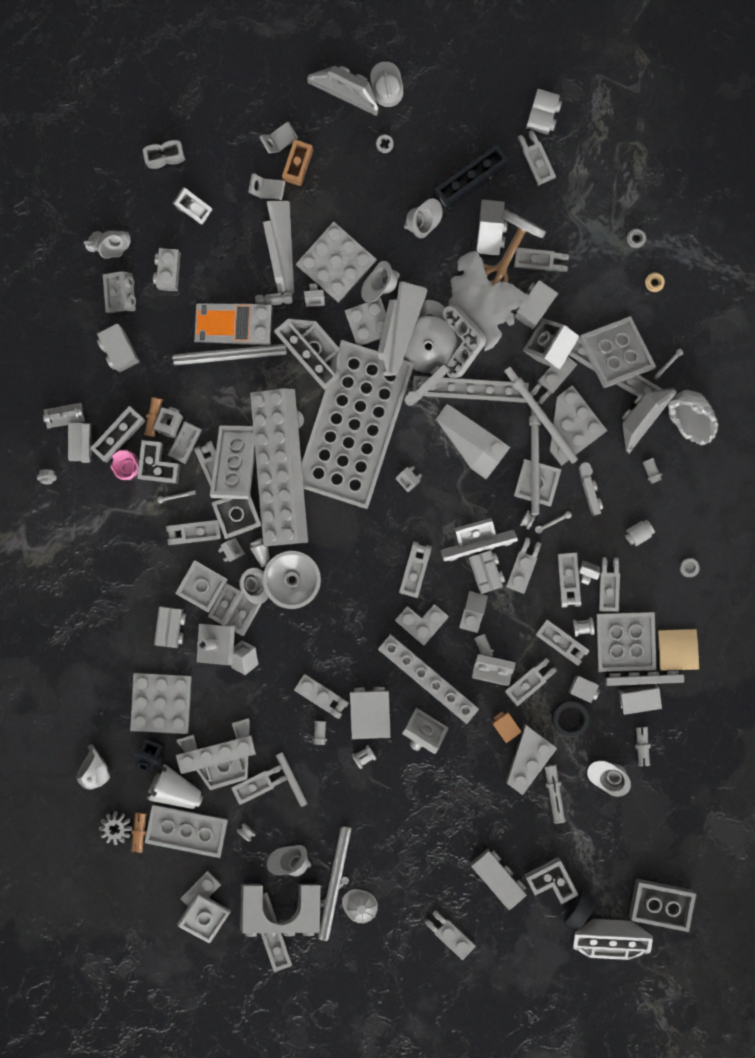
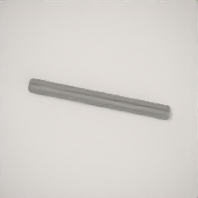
[173,344,287,365]
[318,826,351,941]

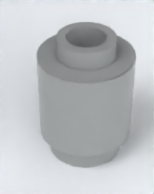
[625,520,655,546]

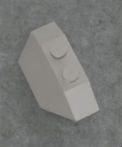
[307,66,378,116]
[274,319,341,390]
[622,388,677,453]
[573,919,653,960]

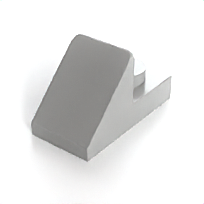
[173,187,212,225]
[459,591,488,633]

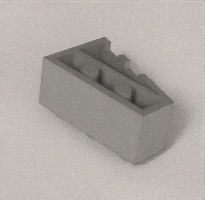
[506,724,557,795]

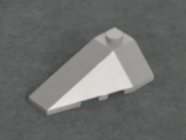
[436,404,510,479]

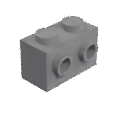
[153,248,181,291]

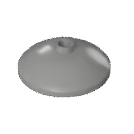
[404,316,458,373]
[263,551,321,609]

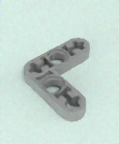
[443,306,486,378]

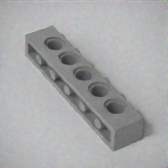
[378,634,479,724]

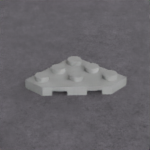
[549,385,607,466]

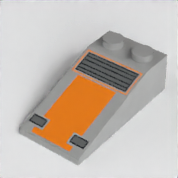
[194,304,273,346]

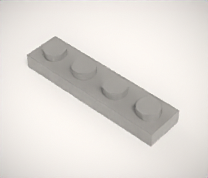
[604,670,684,686]
[176,735,256,774]
[261,892,292,972]

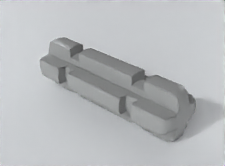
[255,292,293,305]

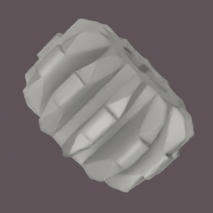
[99,811,132,845]

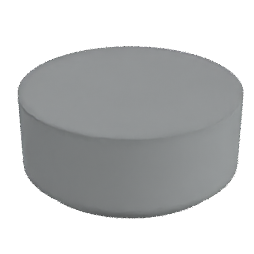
[679,558,699,577]

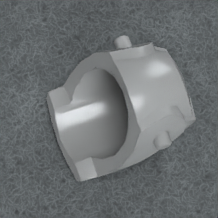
[76,744,110,790]

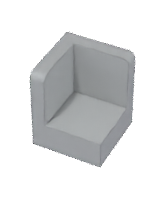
[231,640,258,675]

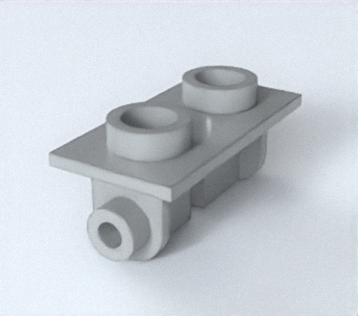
[43,403,85,429]

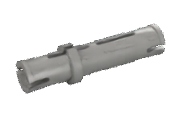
[544,764,566,824]

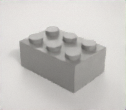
[629,879,696,932]

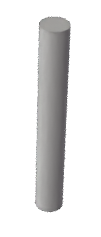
[276,752,308,807]

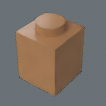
[492,711,521,743]

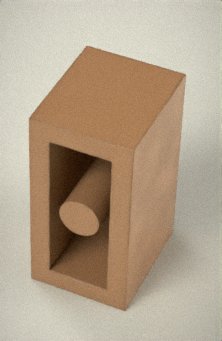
[282,139,313,186]

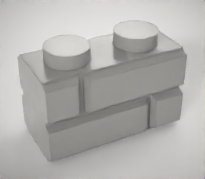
[468,550,505,594]
[154,606,186,648]

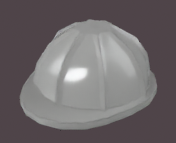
[239,568,268,604]
[342,889,378,923]

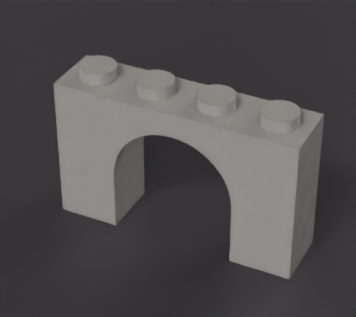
[240,883,320,937]

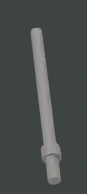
[504,367,578,464]
[529,402,541,515]

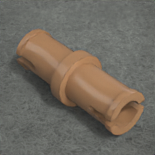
[144,397,163,437]
[131,812,147,853]

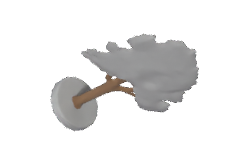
[448,210,546,355]

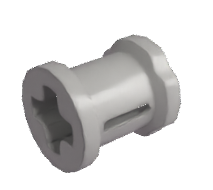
[573,617,594,636]
[351,745,377,769]

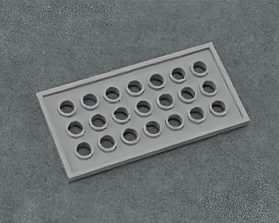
[301,340,414,509]

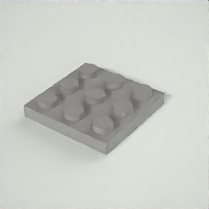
[296,222,377,303]
[579,316,656,388]
[596,612,656,672]
[130,673,192,734]

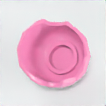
[111,450,139,480]

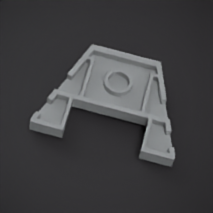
[177,718,250,790]

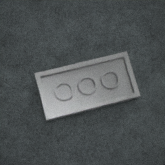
[210,426,255,499]
[145,804,228,858]

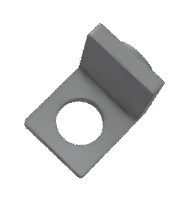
[260,122,298,153]
[248,174,285,200]

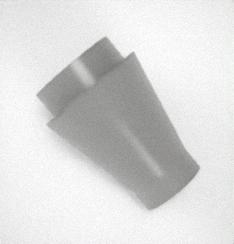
[250,537,270,567]

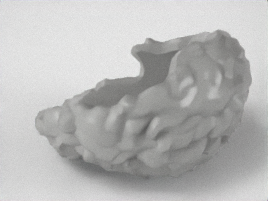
[668,390,718,445]

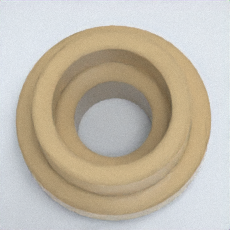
[645,273,665,292]

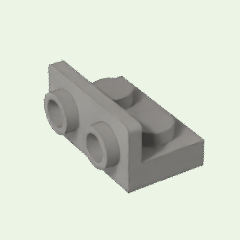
[103,271,136,313]
[472,654,516,686]

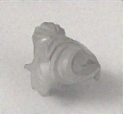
[84,230,131,258]

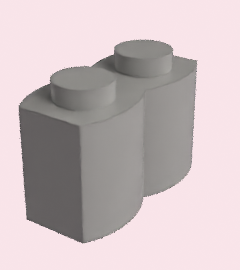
[526,89,562,135]
[143,140,185,169]

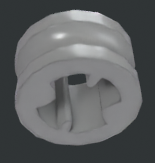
[376,135,393,153]
[520,510,536,530]
[237,823,256,842]

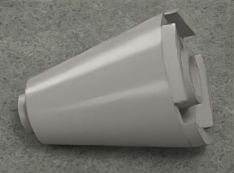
[147,764,203,809]

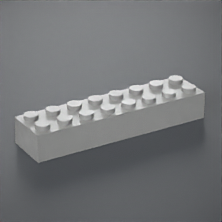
[250,388,308,546]

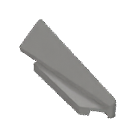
[263,201,294,295]
[378,282,428,376]

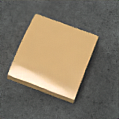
[658,629,699,670]

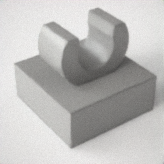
[304,283,325,307]
[395,466,422,492]
[218,537,245,562]
[579,560,600,585]

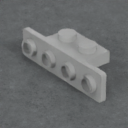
[440,518,518,561]

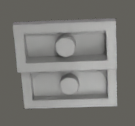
[208,583,262,636]

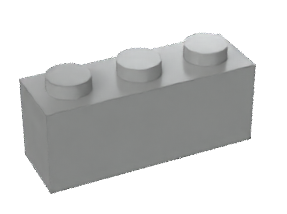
[90,406,146,463]
[470,849,527,910]

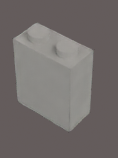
[350,687,390,739]

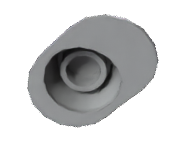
[371,62,403,107]
[404,198,442,238]
[361,261,400,303]
[587,761,631,797]
[267,845,311,876]

